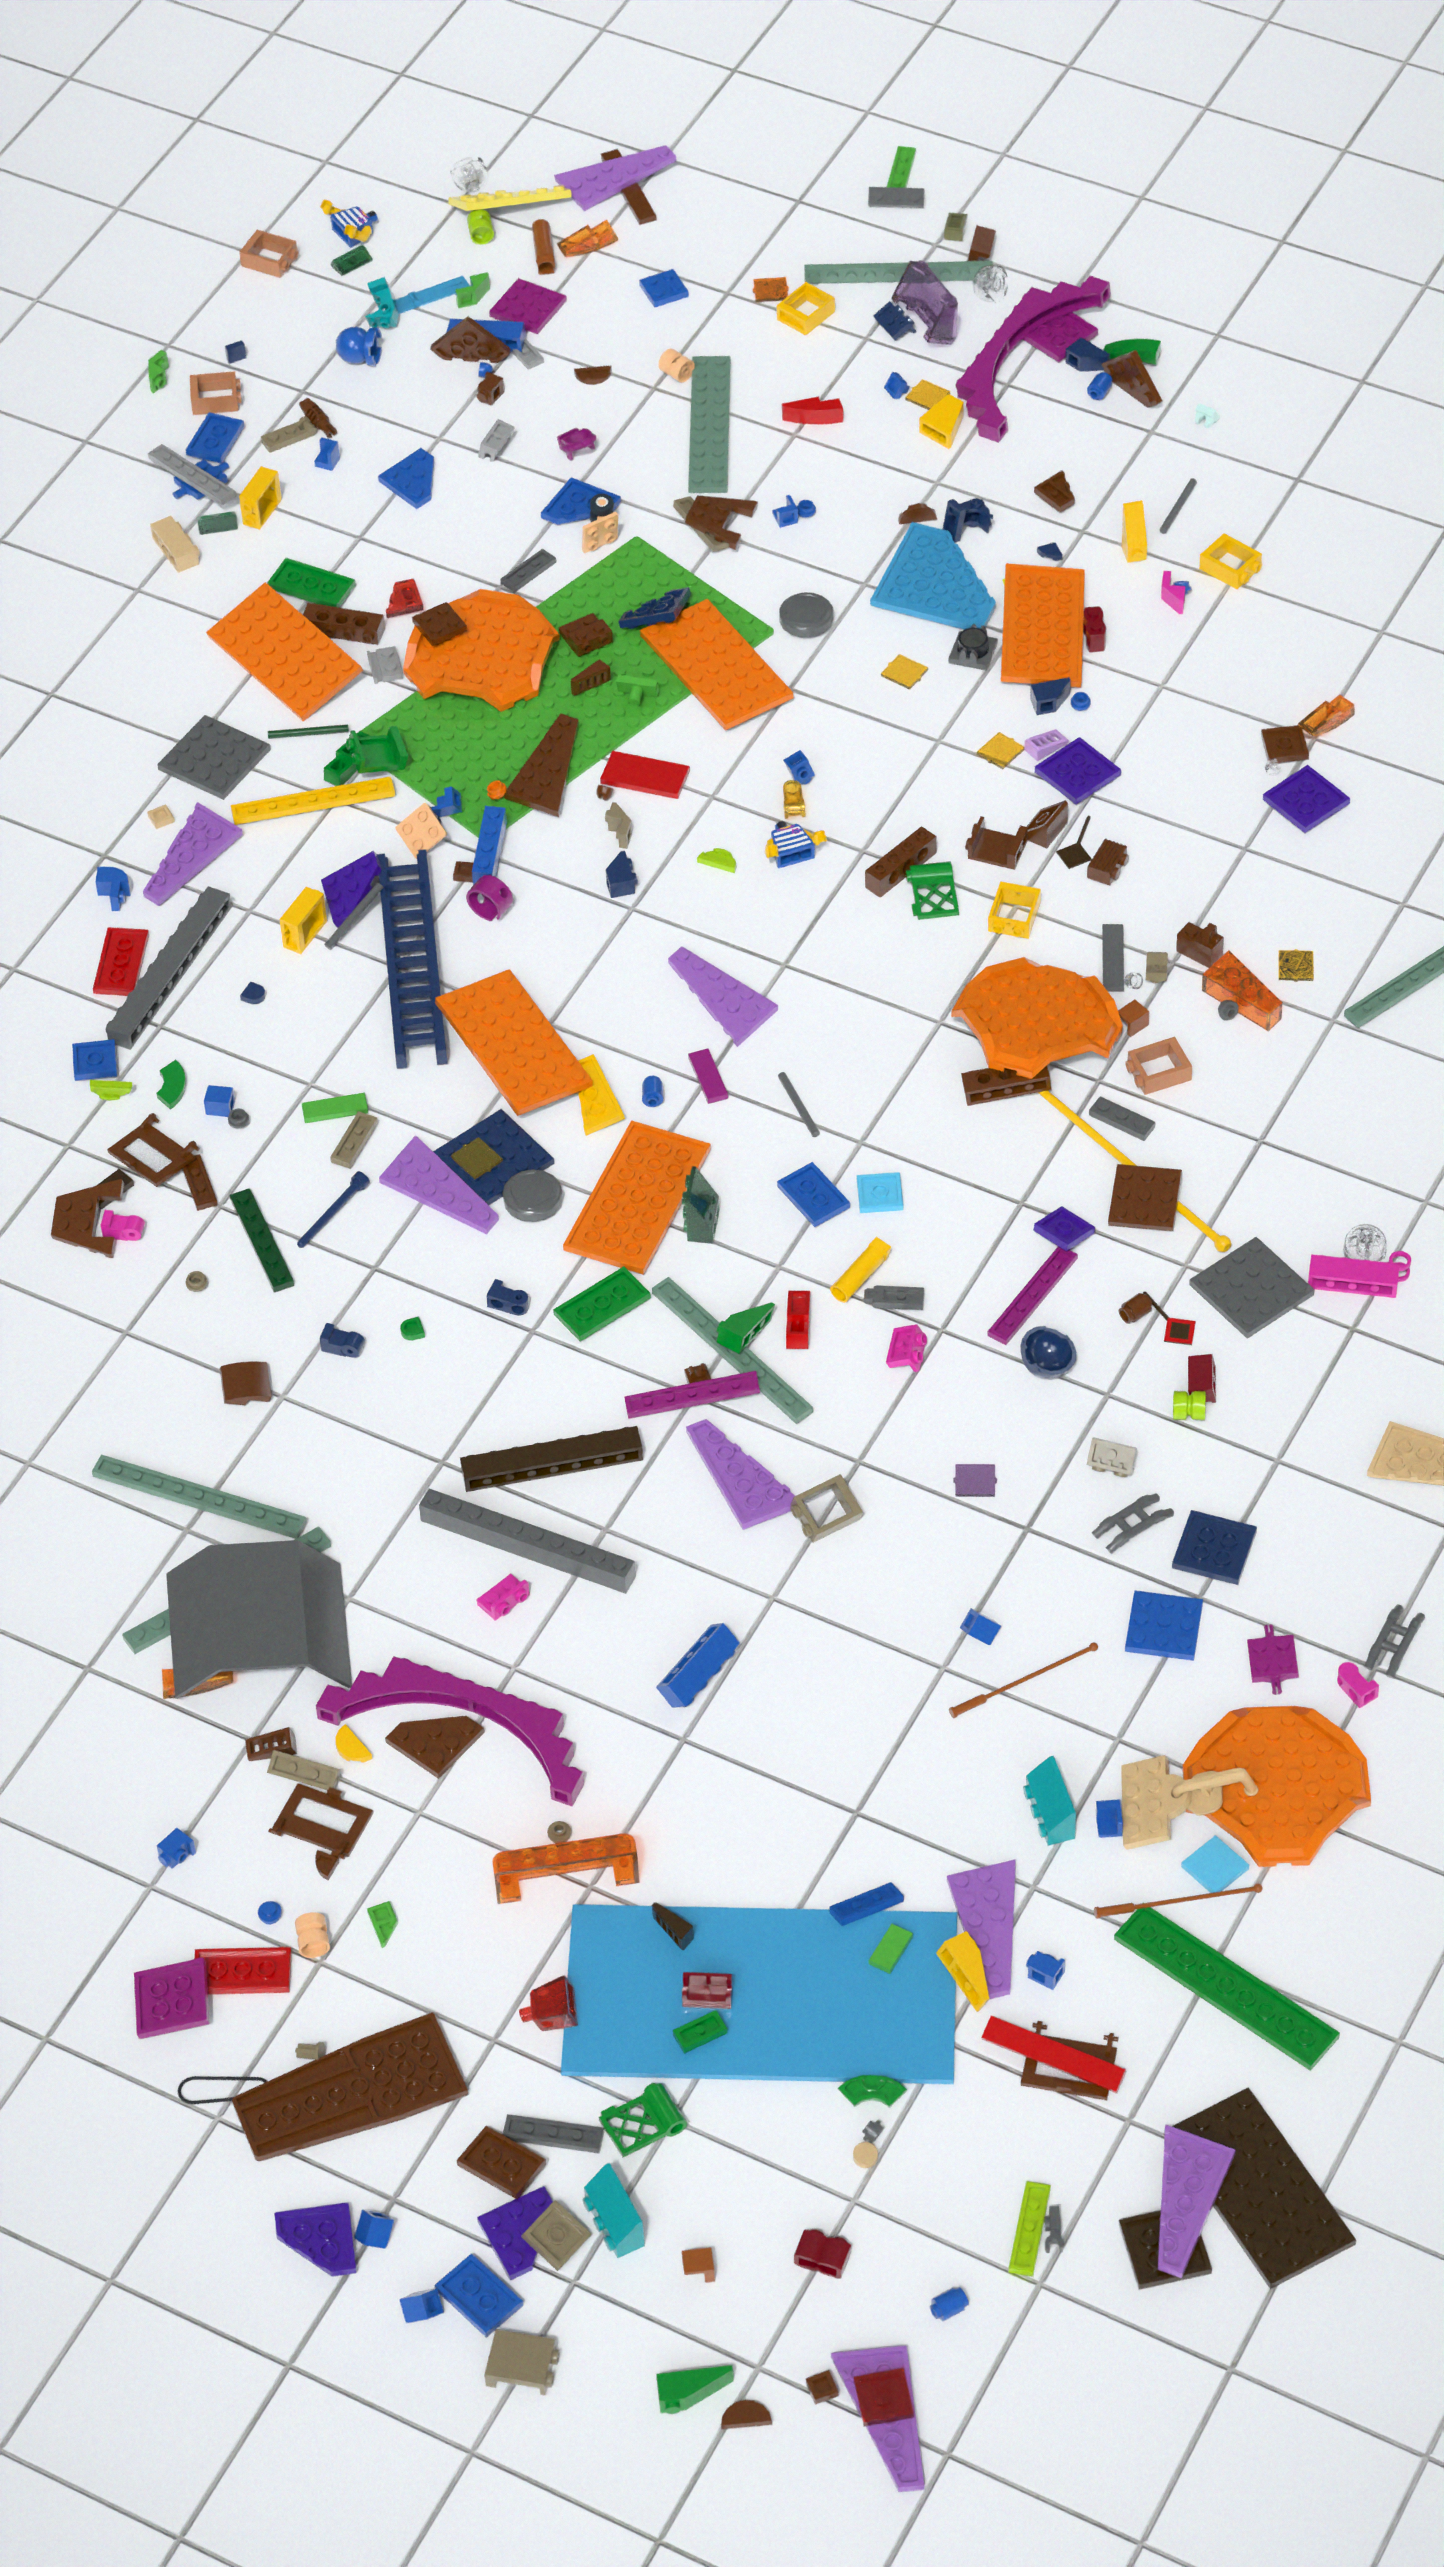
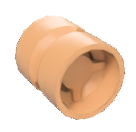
[658,348,695,383]
[295,1912,330,1958]

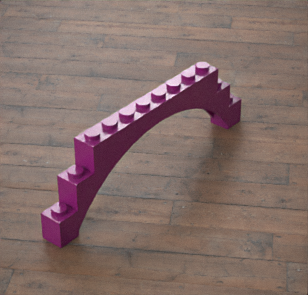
[956,276,1111,443]
[316,1656,584,1807]

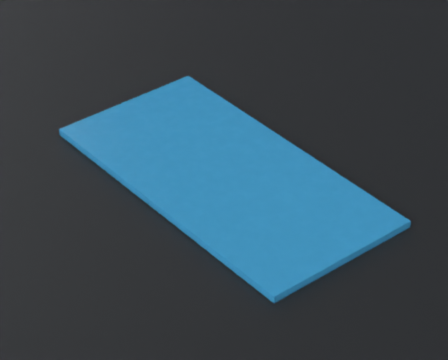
[561,1904,957,2084]

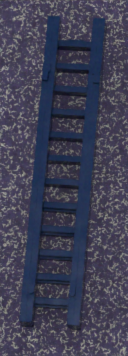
[377,849,448,1069]

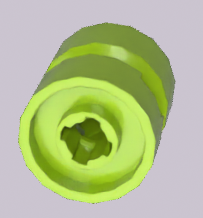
[467,209,494,245]
[1173,1391,1206,1420]

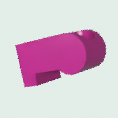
[100,1210,145,1241]
[1337,1662,1379,1708]

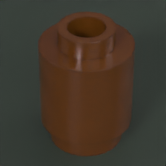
[1118,1293,1152,1324]

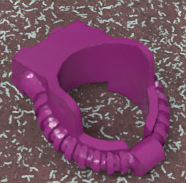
[557,428,597,460]

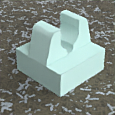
[1195,403,1220,429]

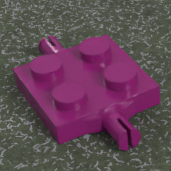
[1247,1624,1299,1695]

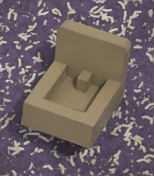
[1145,951,1168,983]

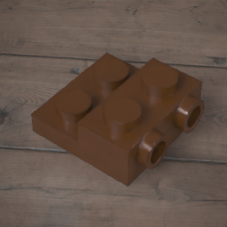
[558,613,613,657]

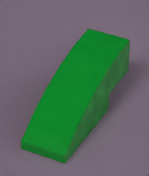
[1103,338,1161,365]
[324,731,370,786]

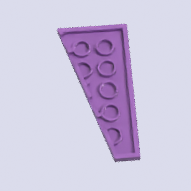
[554,145,677,211]
[143,802,243,906]
[668,946,778,1047]
[379,1135,499,1235]
[686,1419,804,1530]
[947,1859,1016,2000]
[1158,2124,1235,2278]
[831,2345,924,2492]

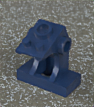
[942,498,993,543]

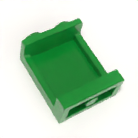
[346,726,408,773]

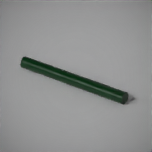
[268,724,349,739]

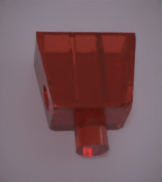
[519,1975,578,2031]

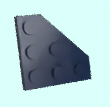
[618,587,691,629]

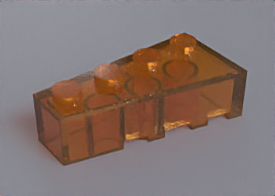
[1202,950,1283,1032]

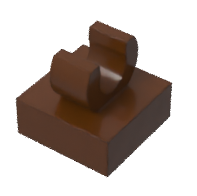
[684,1363,711,1384]

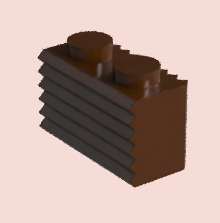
[1087,838,1129,886]

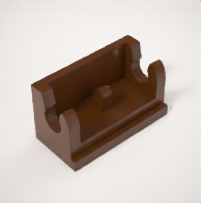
[967,225,996,261]

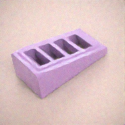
[1024,729,1069,761]

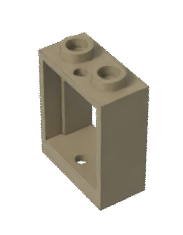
[790,1474,863,1543]

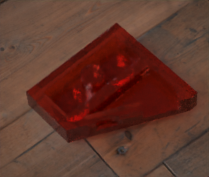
[385,578,424,618]

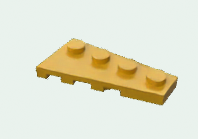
[578,1054,625,1136]

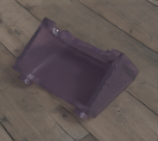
[891,260,958,345]

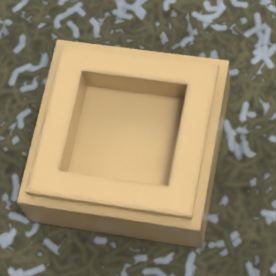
[147,804,175,829]

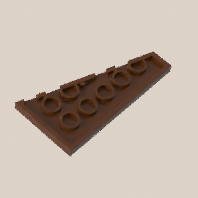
[504,713,579,817]

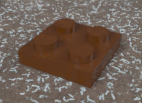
[412,602,467,646]
[1261,725,1309,764]

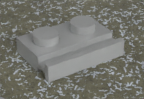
[367,646,403,684]

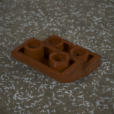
[220,1361,272,1406]

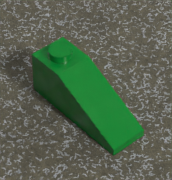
[716,1302,775,1354]
[656,2365,734,2414]

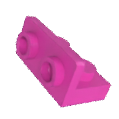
[886,1324,927,1372]
[476,1573,530,1621]

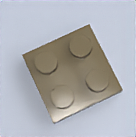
[521,2200,592,2271]

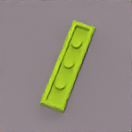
[1008,2181,1051,2277]

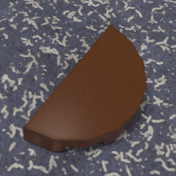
[574,365,612,385]
[898,503,937,525]
[721,2400,772,2430]

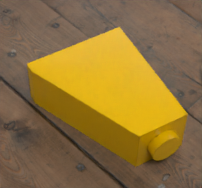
[919,394,964,449]

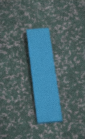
[395,276,470,314]

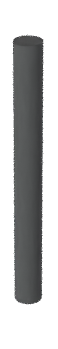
[1159,478,1197,534]
[324,883,383,950]
[778,1072,820,1137]

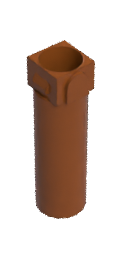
[532,219,555,275]

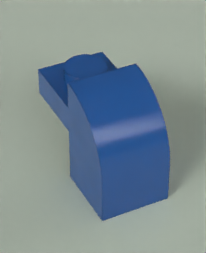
[95,867,131,911]

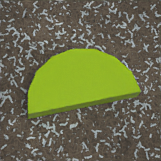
[697,848,737,873]
[89,1080,132,1101]

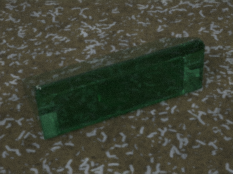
[330,244,373,276]
[196,511,238,535]

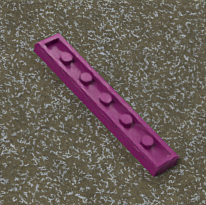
[987,1246,1078,1345]
[624,1371,760,1419]

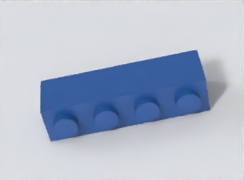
[446,318,526,352]
[472,806,507,885]
[656,1623,740,1708]

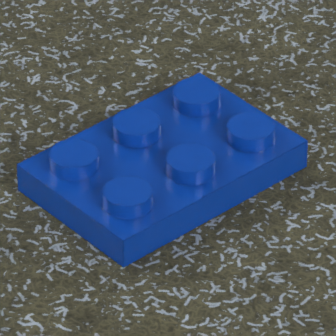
[185,412,245,463]
[777,1162,850,1227]
[434,2253,523,2338]

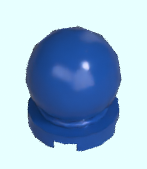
[336,326,382,366]

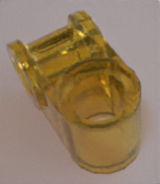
[783,780,805,819]

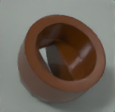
[596,784,614,801]

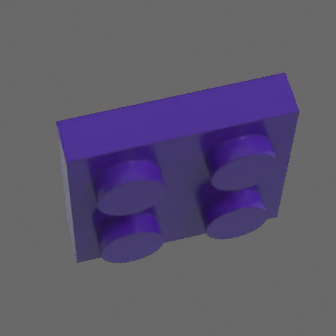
[1033,1206,1095,1251]

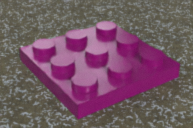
[489,278,567,335]
[1018,312,1098,362]
[134,1958,210,2039]

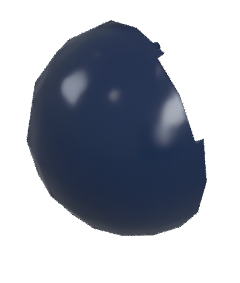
[1020,1326,1077,1379]

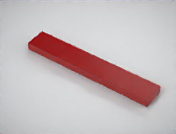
[981,2016,1127,2094]

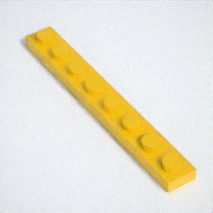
[230,776,395,825]

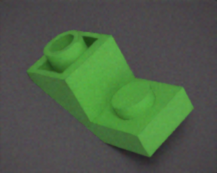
[455,272,490,308]
[148,350,169,394]

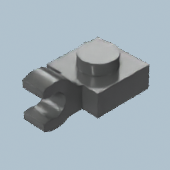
[1044,2206,1064,2253]

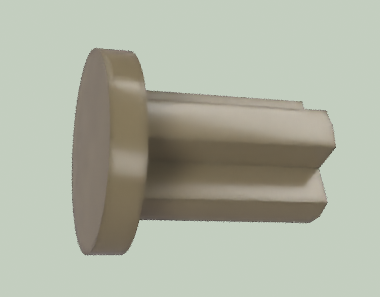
[295,2042,326,2060]

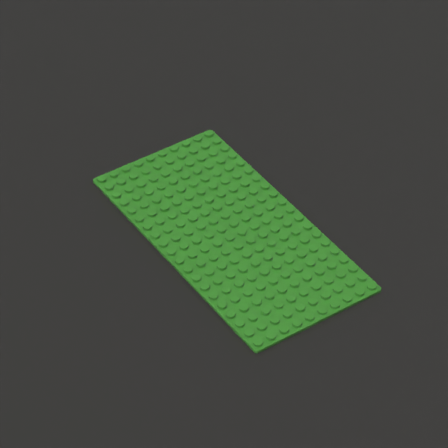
[361,536,774,838]

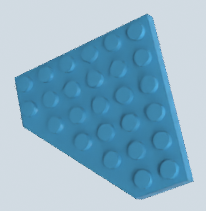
[870,522,996,629]

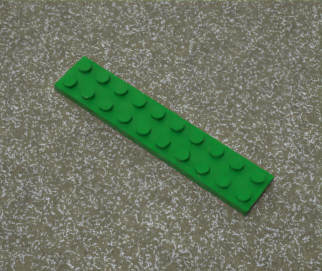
[1114,1902,1340,2071]

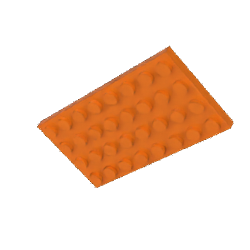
[1000,563,1085,688]
[206,582,363,722]
[640,599,794,730]
[435,969,593,1116]
[563,1120,711,1275]

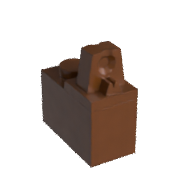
[1176,922,1224,969]

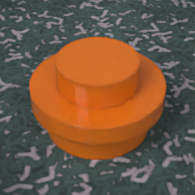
[487,780,507,799]

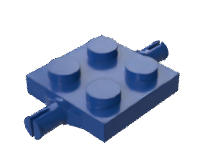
[173,459,229,500]

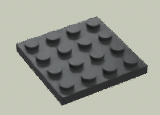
[157,715,271,800]
[1189,1237,1315,1339]

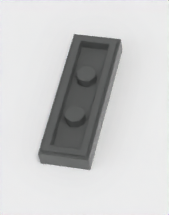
[500,548,557,593]

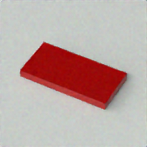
[600,751,690,799]
[93,927,149,996]
[194,1947,292,1995]

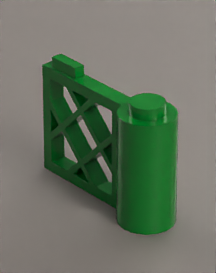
[906,861,959,920]
[599,2083,688,2158]

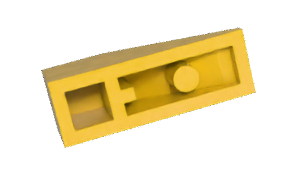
[1121,500,1147,563]
[936,1931,989,2012]

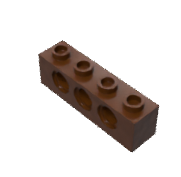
[303,603,385,645]
[865,826,937,898]
[961,1066,1052,1106]

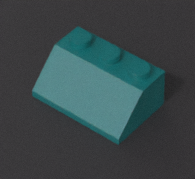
[1023,1755,1076,1846]
[582,2163,645,2258]

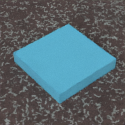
[856,1172,903,1213]
[1181,1835,1249,1893]

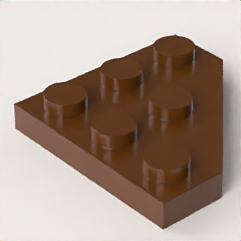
[430,316,511,363]
[1102,350,1163,408]
[385,1716,485,1779]

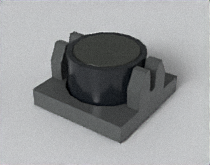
[948,624,998,671]

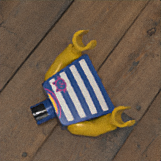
[320,199,378,248]
[764,821,827,869]

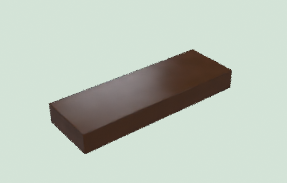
[182,1154,218,1211]

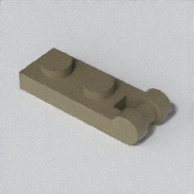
[260,416,317,453]

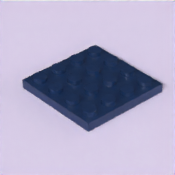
[433,1109,554,1205]

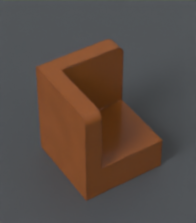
[1118,999,1149,1037]
[681,2247,715,2283]

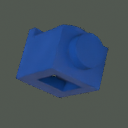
[783,750,815,785]
[157,1828,196,1869]
[1026,1951,1065,1990]

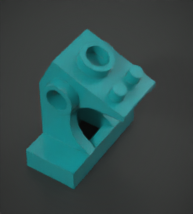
[365,277,399,328]

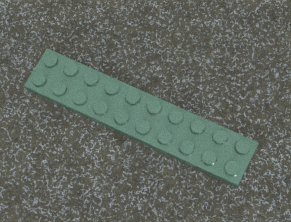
[688,356,731,493]

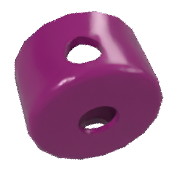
[466,875,513,921]

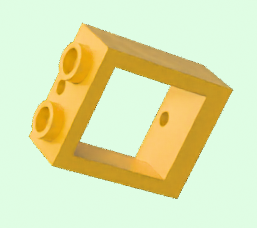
[777,282,835,335]
[239,466,282,530]
[1199,533,1262,589]
[988,881,1041,939]
[279,887,327,954]

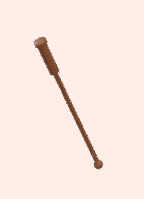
[949,1642,1098,1719]
[1094,1883,1263,1919]

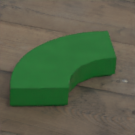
[156,1059,186,1110]
[837,2075,907,2108]

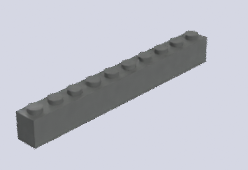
[106,886,232,1050]
[419,1488,636,1594]

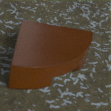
[315,1850,339,1881]

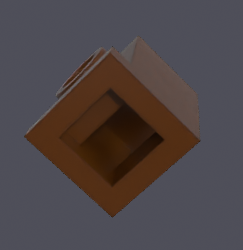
[476,372,504,406]

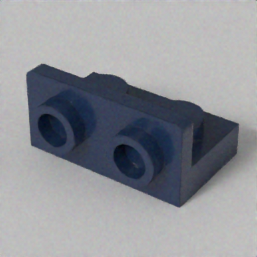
[873,301,916,341]

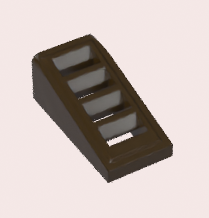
[652,1902,694,1950]

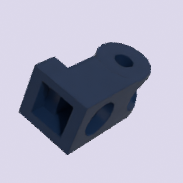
[487,1279,529,1316]
[320,1323,365,1358]

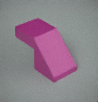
[1161,571,1185,615]

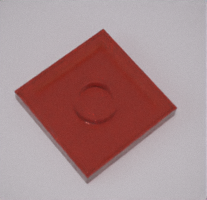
[853,2368,914,2427]

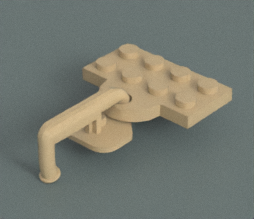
[1121,1755,1258,1850]

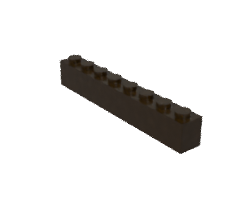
[460,1426,643,1492]

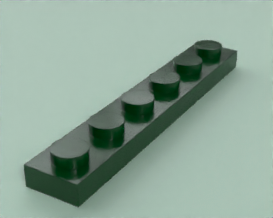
[229,1188,294,1293]

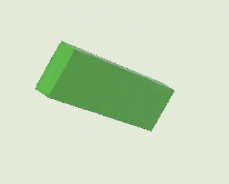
[887,146,916,188]

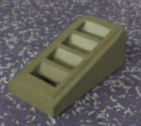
[944,213,967,241]

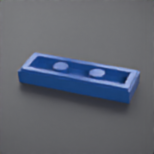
[829,1882,904,1926]

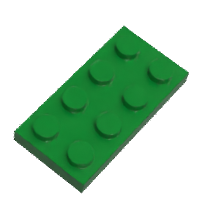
[267,558,356,607]
[553,1266,651,1342]

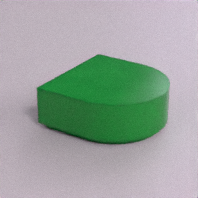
[400,1316,425,1341]

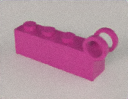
[1308,1251,1411,1298]

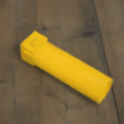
[830,1236,891,1303]

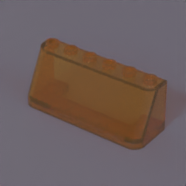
[492,1833,640,1904]

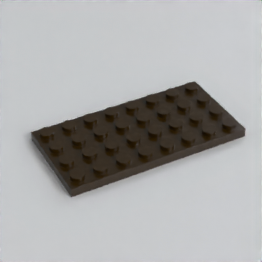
[1164,2087,1356,2289]

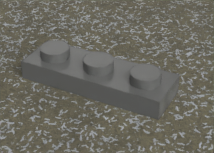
[868,187,925,209]
[1089,1096,1156,1141]

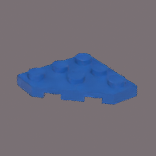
[378,448,434,509]
[541,477,621,525]

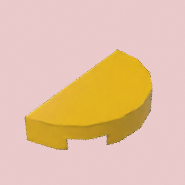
[335,1724,372,1763]

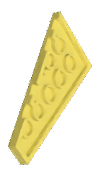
[448,185,571,211]

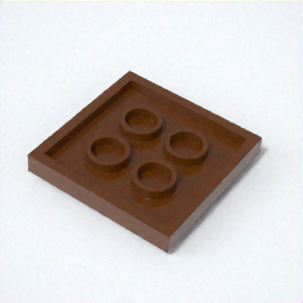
[1108,1164,1182,1232]

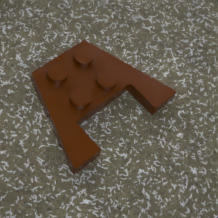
[685,495,758,550]
[51,1179,124,1258]

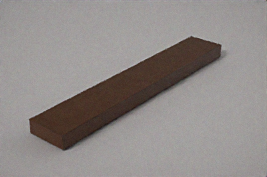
[601,149,657,225]

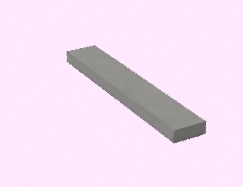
[147,444,236,506]

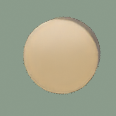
[853,2142,878,2168]

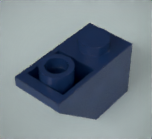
[1065,337,1110,372]
[1030,677,1071,716]
[605,850,638,898]

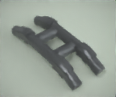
[1091,1493,1174,1554]
[1364,1604,1425,1679]

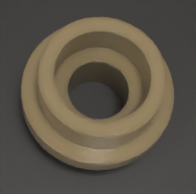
[185,1271,208,1292]
[547,1821,571,1844]

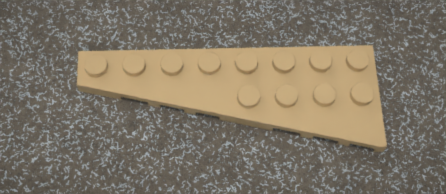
[1367,1421,1444,1486]

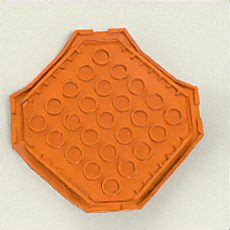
[403,589,560,712]
[951,957,1123,1079]
[1182,1706,1371,1867]

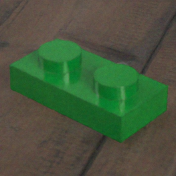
[673,2010,728,2054]

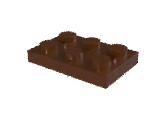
[456,2126,546,2199]

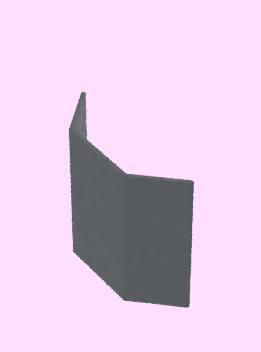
[166,1540,352,1699]

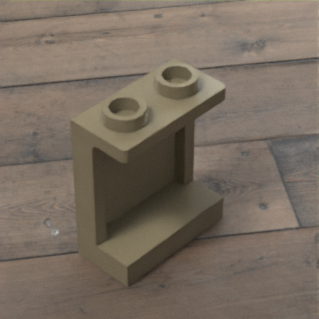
[484,2329,560,2396]

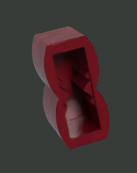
[1083,606,1106,653]
[794,2229,851,2279]

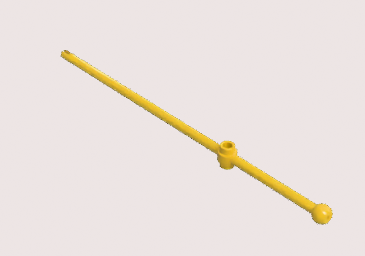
[1038,1091,1232,1252]

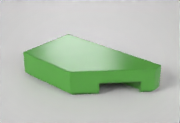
[367,1901,398,1948]

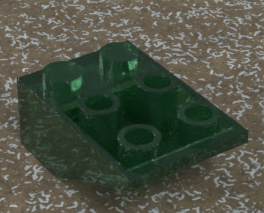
[682,1166,720,1244]

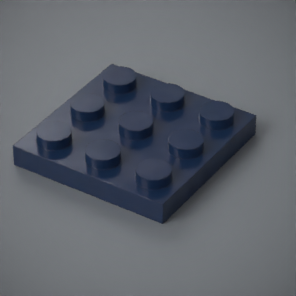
[1172,1510,1257,1585]

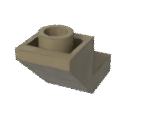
[605,802,632,849]

